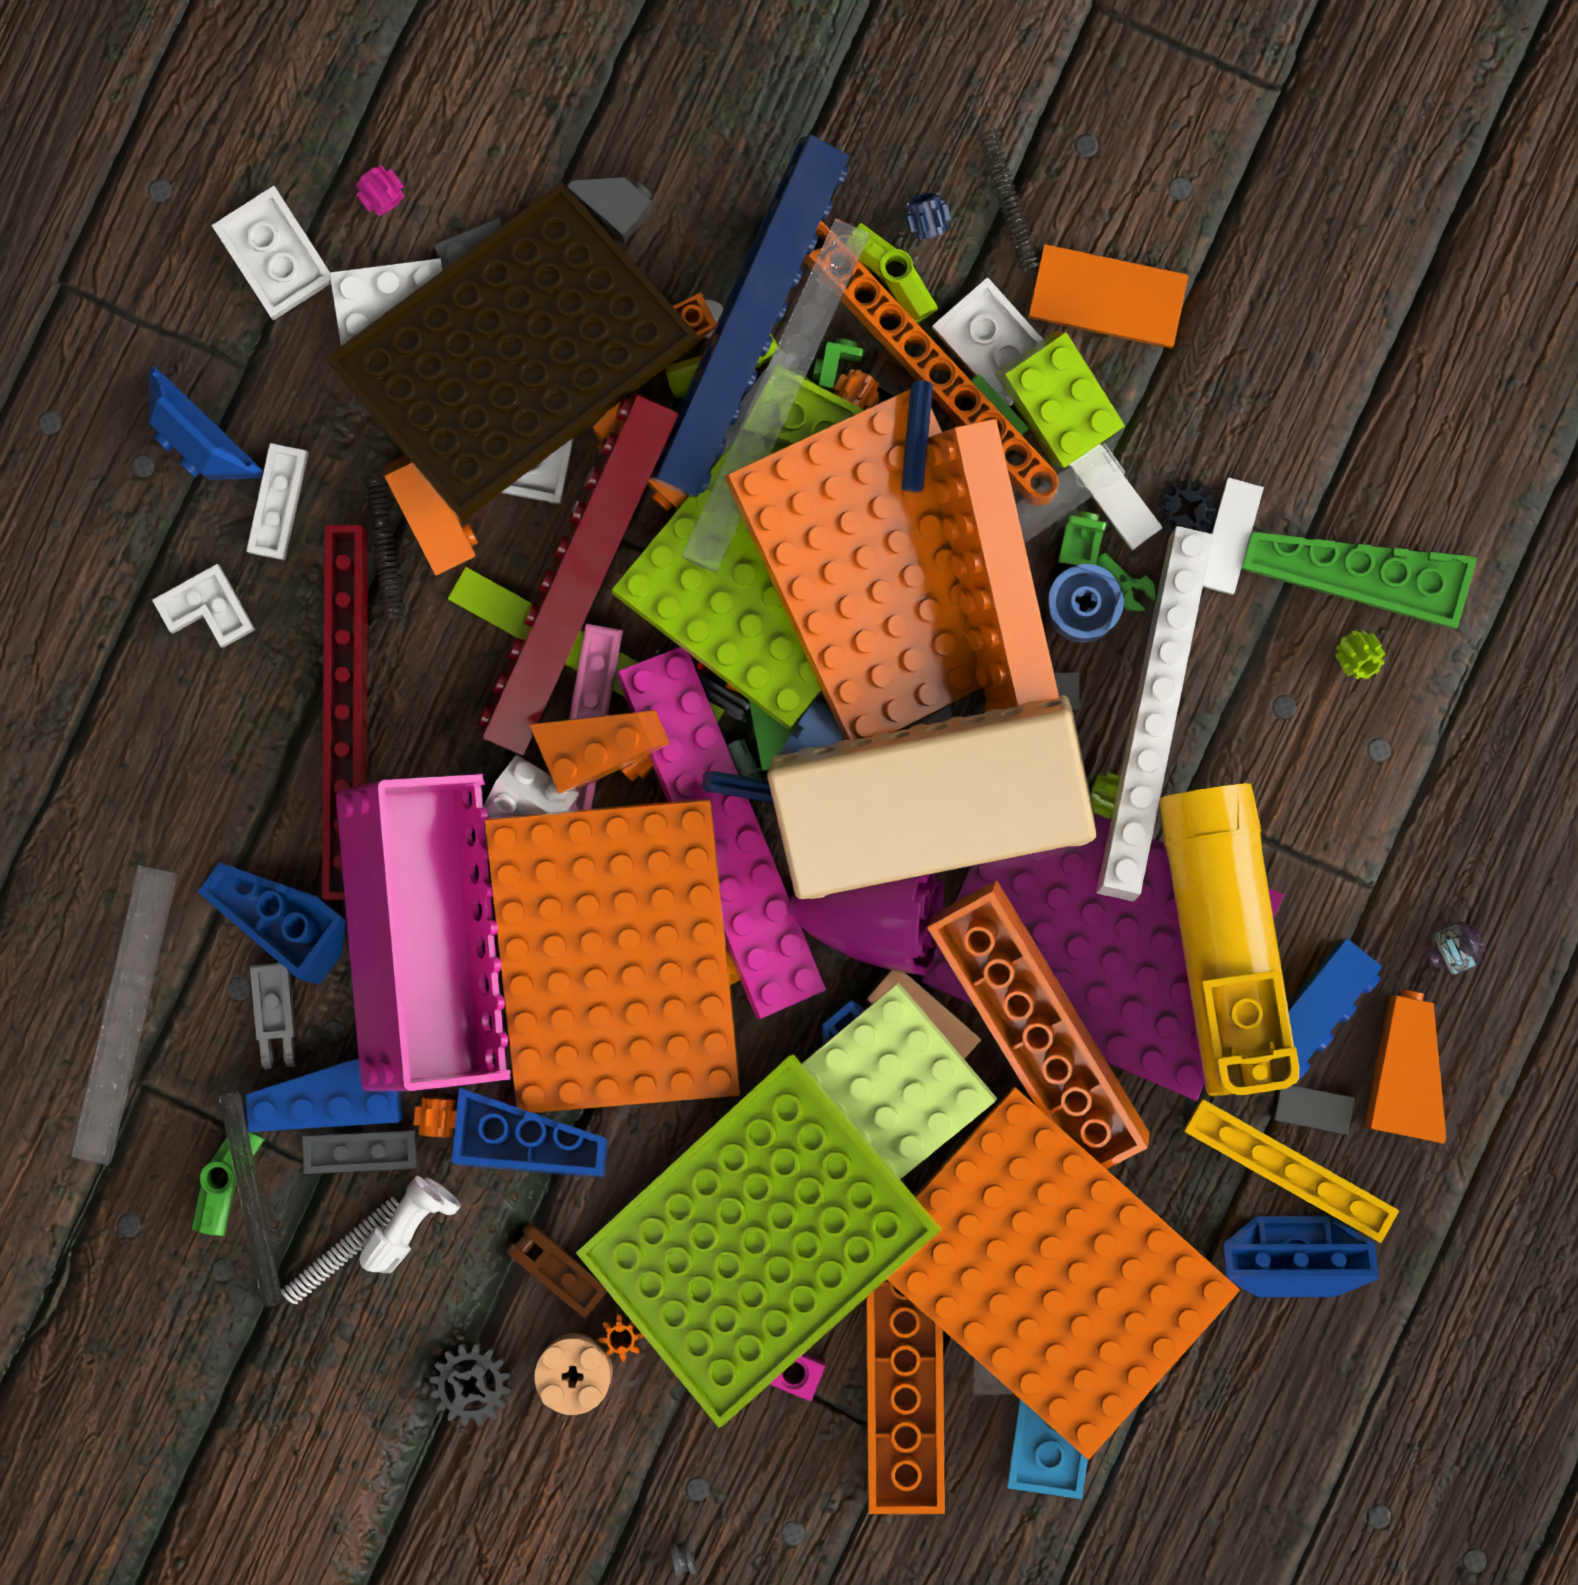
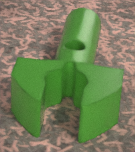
[1096,553,1156,612]

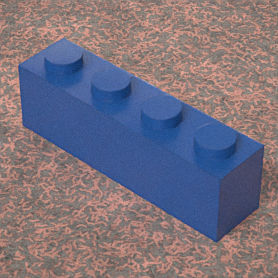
[1288,938,1382,1081]

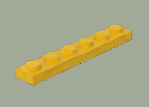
[1183,1098,1399,1243]

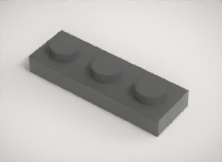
[302,1130,418,1174]

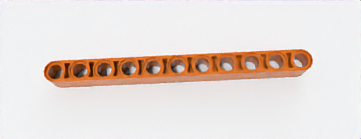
[803,221,1059,506]

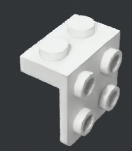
[483,754,579,833]

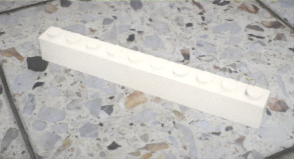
[1096,526,1213,901]

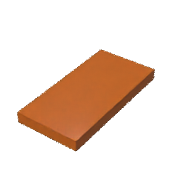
[1028,244,1189,349]

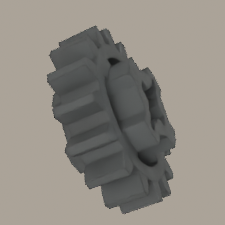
[430,1342,512,1426]

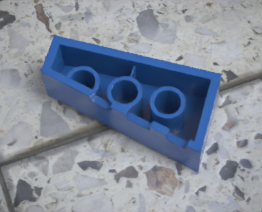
[246,1058,404,1132]
[452,1088,608,1178]

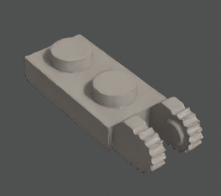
[250,963,296,1069]

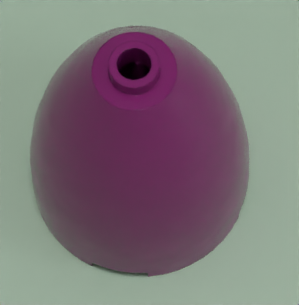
[790,873,944,975]

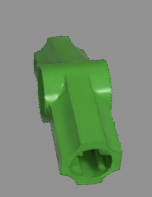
[192,1121,266,1236]

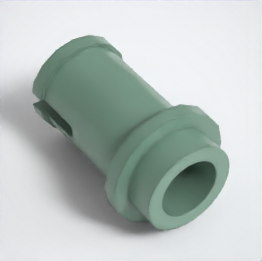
[727,739,763,779]

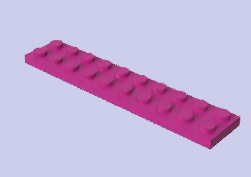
[615,647,826,1019]

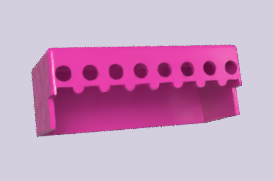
[336,774,511,1091]

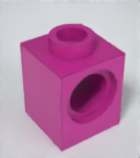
[769,1353,825,1401]

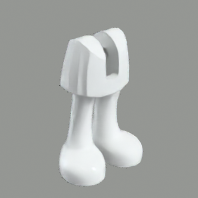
[359,1176,461,1273]

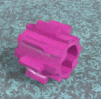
[356,166,404,216]

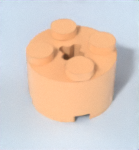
[535,1333,613,1415]

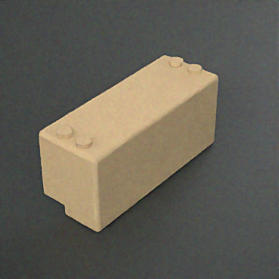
[767,695,1096,899]

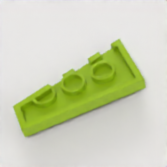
[742,365,864,445]

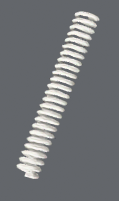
[281,1197,399,1304]

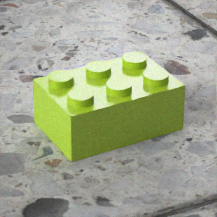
[995,331,1125,468]

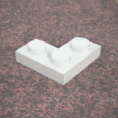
[152,564,255,648]

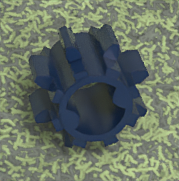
[903,192,952,239]

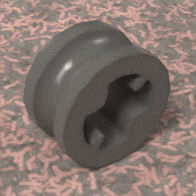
[670,1540,696,1578]

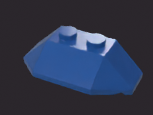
[149,366,264,480]
[1223,1216,1379,1297]

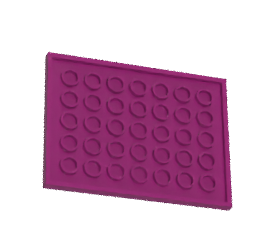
[921,813,1284,1101]

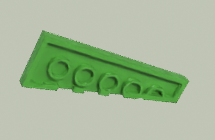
[1241,532,1477,630]

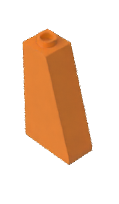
[1364,990,1446,1144]

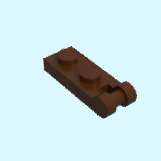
[505,1222,607,1318]

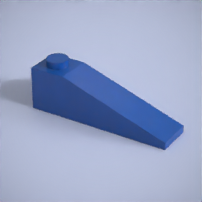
[198,863,346,984]

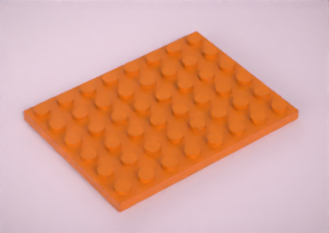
[724,389,982,741]
[485,798,741,1113]
[887,1086,1240,1460]

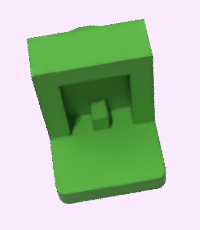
[813,339,864,393]
[1058,511,1106,566]

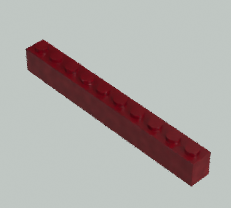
[477,392,678,755]
[322,525,368,900]

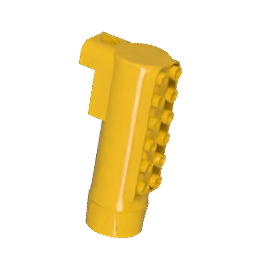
[1159,783,1299,1096]

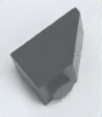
[567,177,654,243]

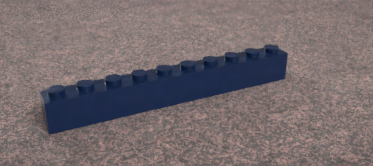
[649,134,849,497]

